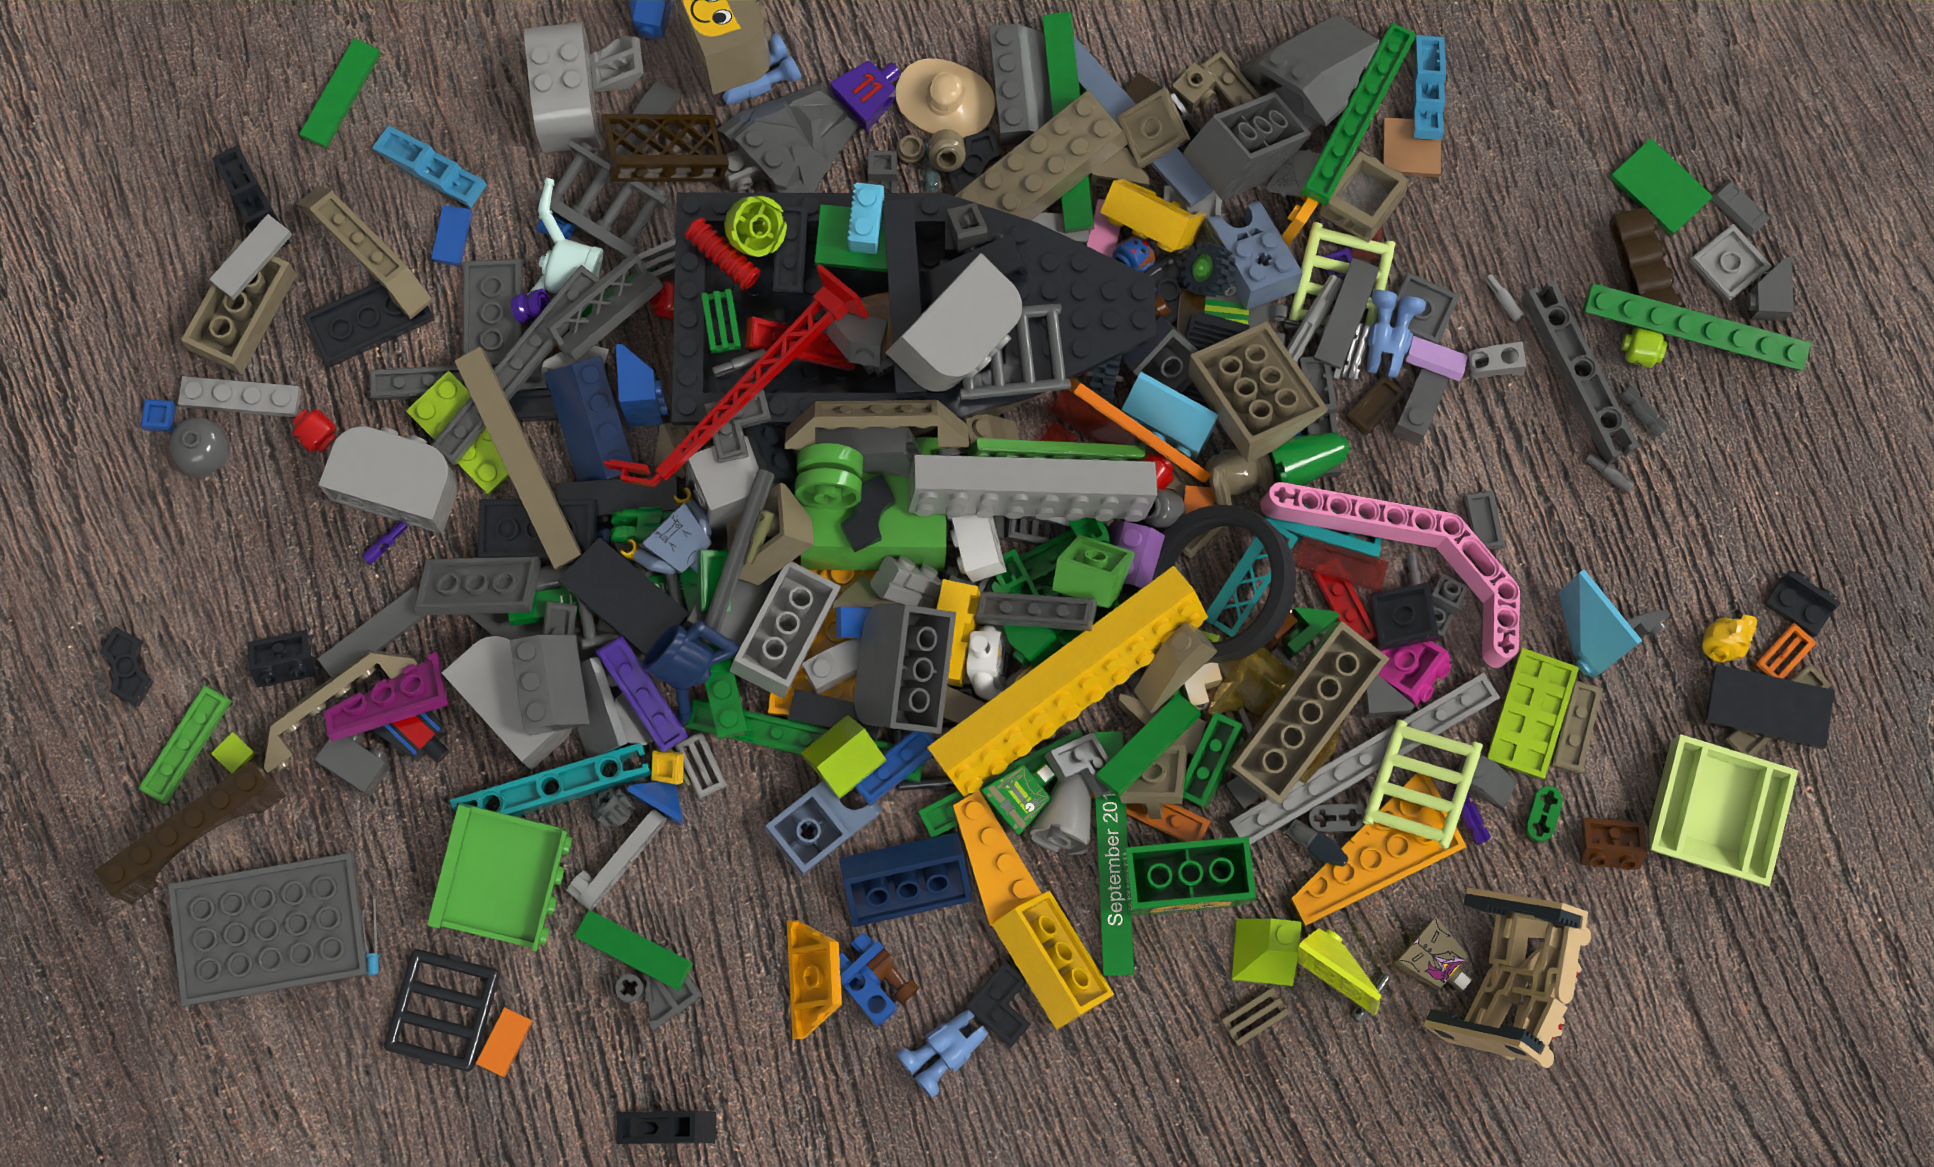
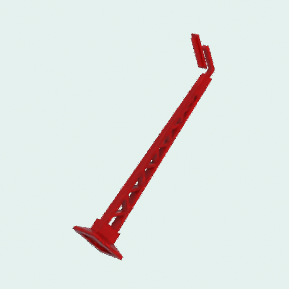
[603,264,870,487]

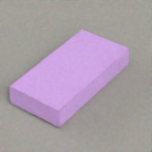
[1405,336,1468,381]

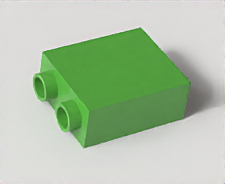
[788,437,946,571]

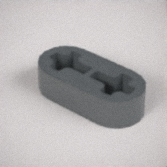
[1307,804,1365,834]

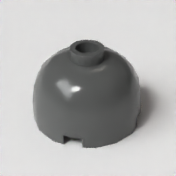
[168,417,231,478]

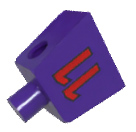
[830,61,901,132]

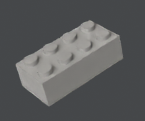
[730,561,841,699]

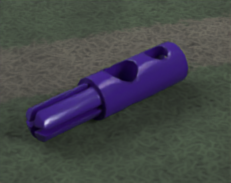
[361,521,408,565]

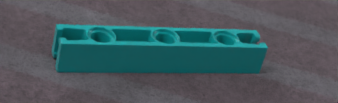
[450,743,651,817]

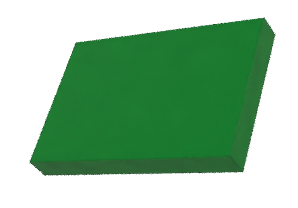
[1610,138,1713,237]
[815,205,887,272]

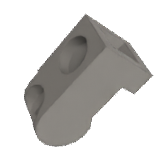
[1468,342,1526,378]

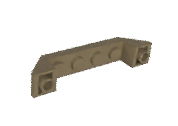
[296,186,433,319]
[785,400,969,451]
[264,649,417,773]

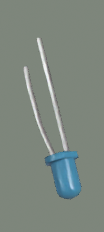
[362,899,380,975]

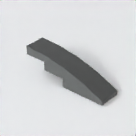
[1299,356,1342,478]

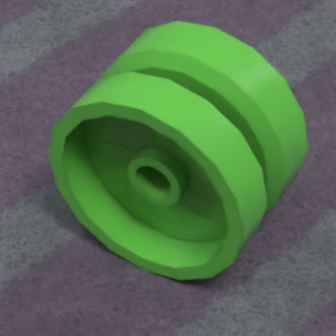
[795,443,863,510]

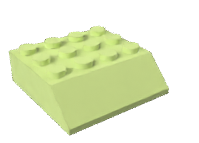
[1649,734,1798,887]

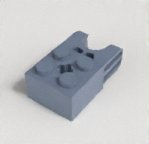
[1205,201,1303,310]
[764,780,883,877]

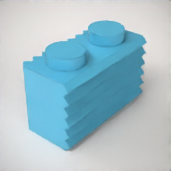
[847,183,884,254]

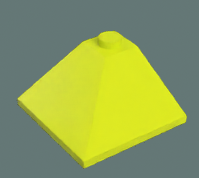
[1298,928,1381,1016]

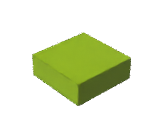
[211,732,256,774]

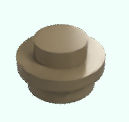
[897,135,925,164]

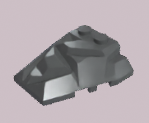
[717,82,859,193]

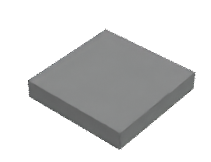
[1689,224,1772,303]

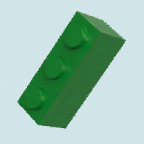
[1183,712,1246,809]

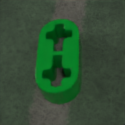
[1524,786,1563,843]

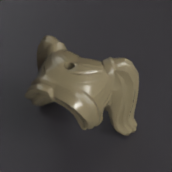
[1205,449,1276,505]

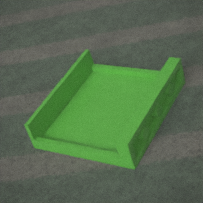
[427,803,573,952]

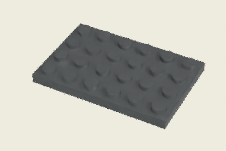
[168,853,369,1007]

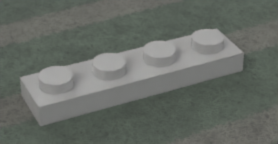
[178,376,302,417]

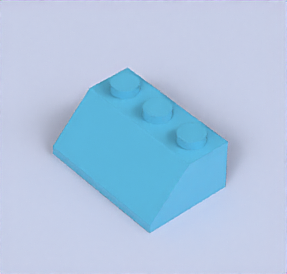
[1121,372,1219,460]

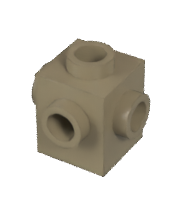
[1170,62,1216,115]

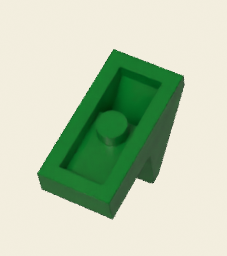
[1284,607,1340,659]

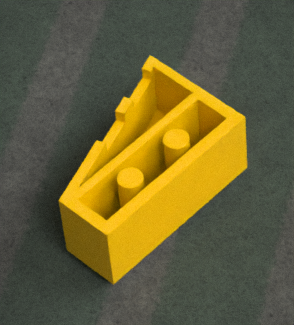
[1100,179,1207,252]
[936,579,981,688]

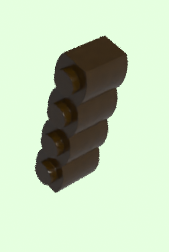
[1609,207,1683,308]

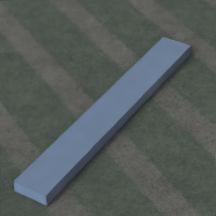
[1074,36,1213,208]

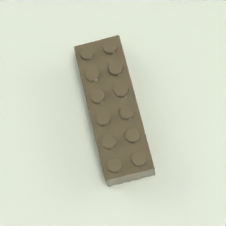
[955,90,1128,220]
[1225,621,1389,804]

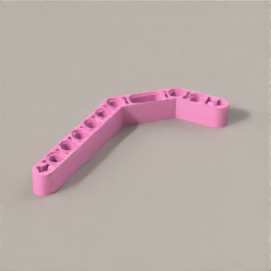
[1260,482,1520,668]

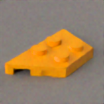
[787,920,842,1039]

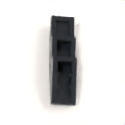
[212,145,291,249]

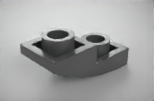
[1431,574,1469,642]
[1627,610,1671,638]

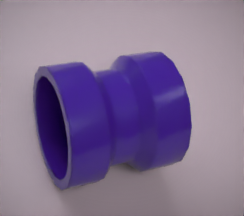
[511,289,551,324]

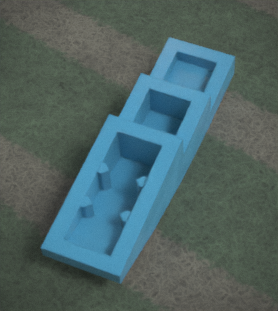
[1413,35,1446,140]
[372,125,487,208]

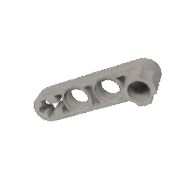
[566,809,667,911]

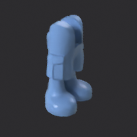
[722,33,802,105]
[1367,290,1426,378]
[895,1009,988,1098]

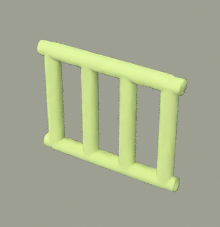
[1289,222,1396,342]
[1362,719,1483,849]

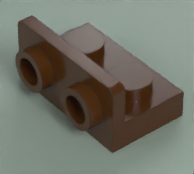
[1580,818,1647,870]

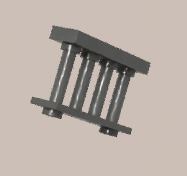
[533,140,672,258]

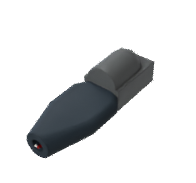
[1285,819,1349,867]

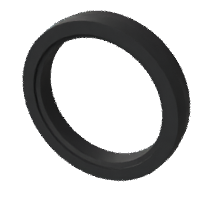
[1152,505,1296,663]

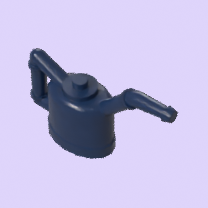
[642,621,740,726]

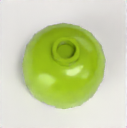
[724,195,787,257]

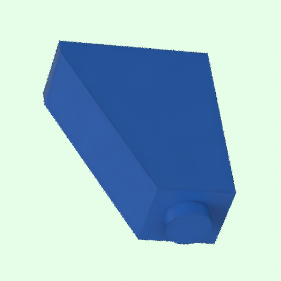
[629,0,674,39]

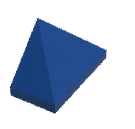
[627,781,684,825]

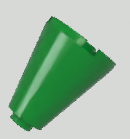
[1268,432,1351,486]

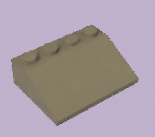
[1188,321,1328,463]

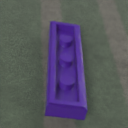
[596,635,688,753]

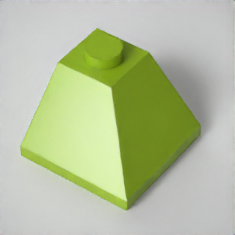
[1231,919,1301,986]

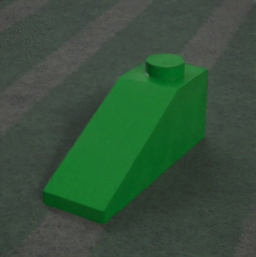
[991,581,1062,669]

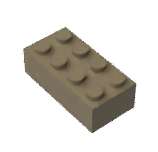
[181,239,297,375]

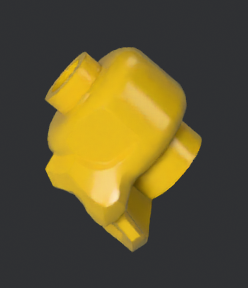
[1702,614,1757,662]

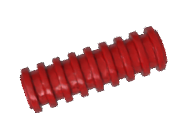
[685,218,760,290]

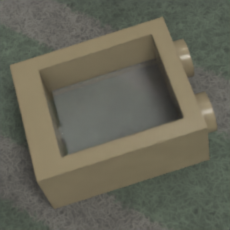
[1320,151,1409,243]

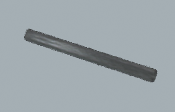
[699,469,774,644]

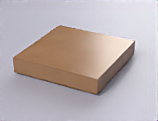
[1382,118,1441,178]

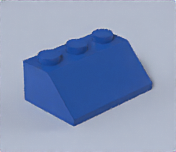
[616,344,668,427]

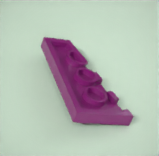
[324,651,449,742]

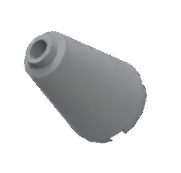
[1030,773,1091,855]

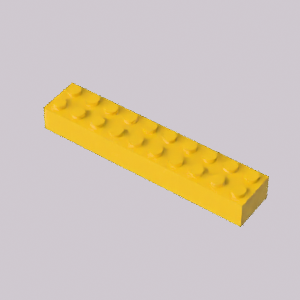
[927,566,1208,798]

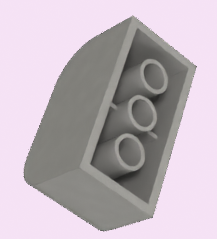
[524,22,600,153]
[885,253,1022,391]
[318,426,458,534]
[686,436,778,543]
[442,636,572,770]

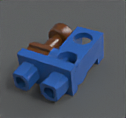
[839,933,919,1028]

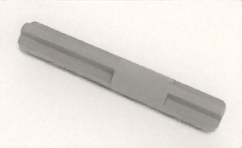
[1286,275,1343,363]

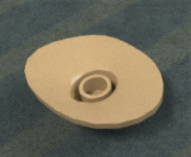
[896,58,995,141]

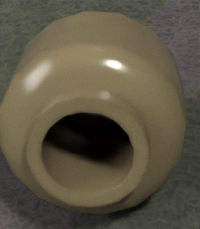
[928,129,966,172]

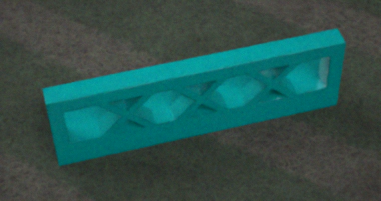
[1264,505,1382,564]
[1206,518,1298,637]

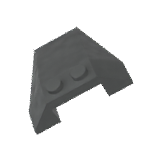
[1239,15,1379,126]

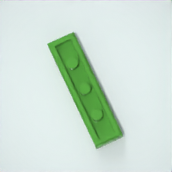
[138,685,232,805]

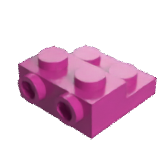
[1378,641,1451,707]

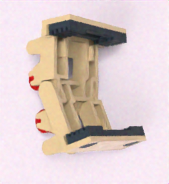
[1424,887,1591,1068]

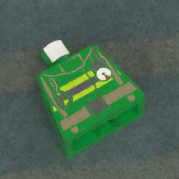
[979,763,1055,835]

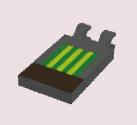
[1176,288,1287,345]

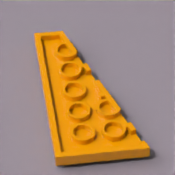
[1290,773,1467,927]

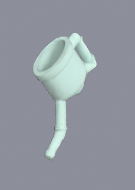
[528,177,603,295]

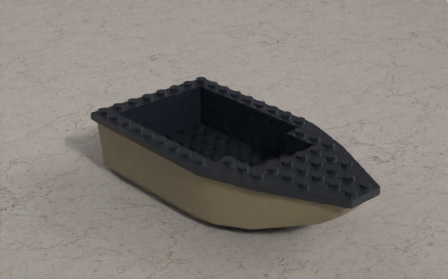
[672,192,1156,436]

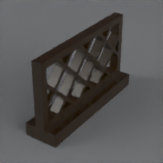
[601,114,729,182]

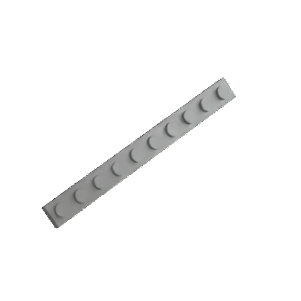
[1228,673,1500,845]

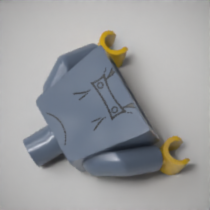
[620,488,712,575]

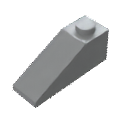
[802,638,861,695]

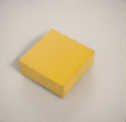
[651,749,684,785]

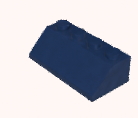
[545,356,634,482]
[839,832,972,927]

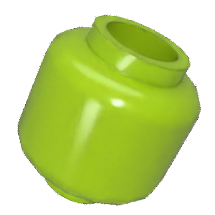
[1621,327,1667,368]

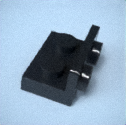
[1763,570,1841,637]
[247,630,316,688]

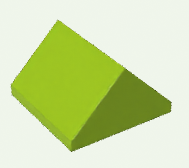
[801,715,887,799]

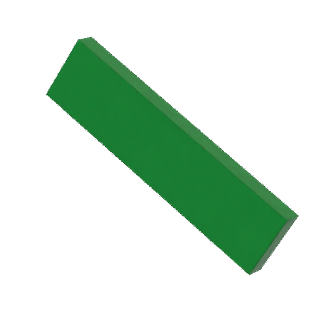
[300,38,381,149]
[1096,694,1201,797]
[574,910,694,991]

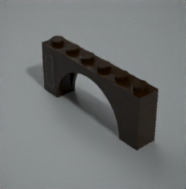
[94,761,286,904]

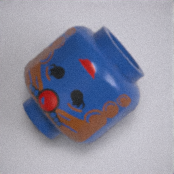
[1112,235,1155,272]

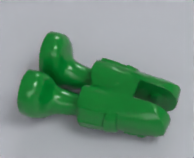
[611,506,673,547]

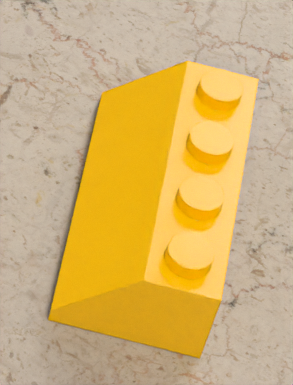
[992,890,1114,1030]

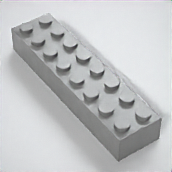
[907,455,1157,522]

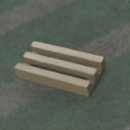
[1221,988,1290,1047]

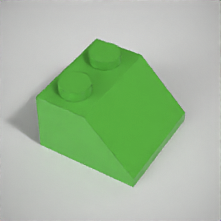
[1052,535,1135,608]

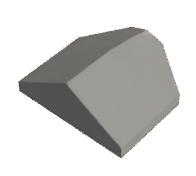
[590,35,644,92]

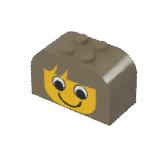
[676,0,771,95]

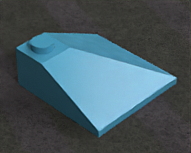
[1559,569,1642,680]

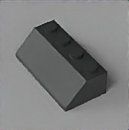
[988,24,1053,146]

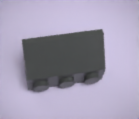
[510,635,590,736]

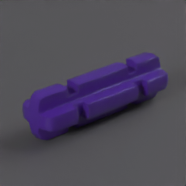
[1451,791,1491,845]

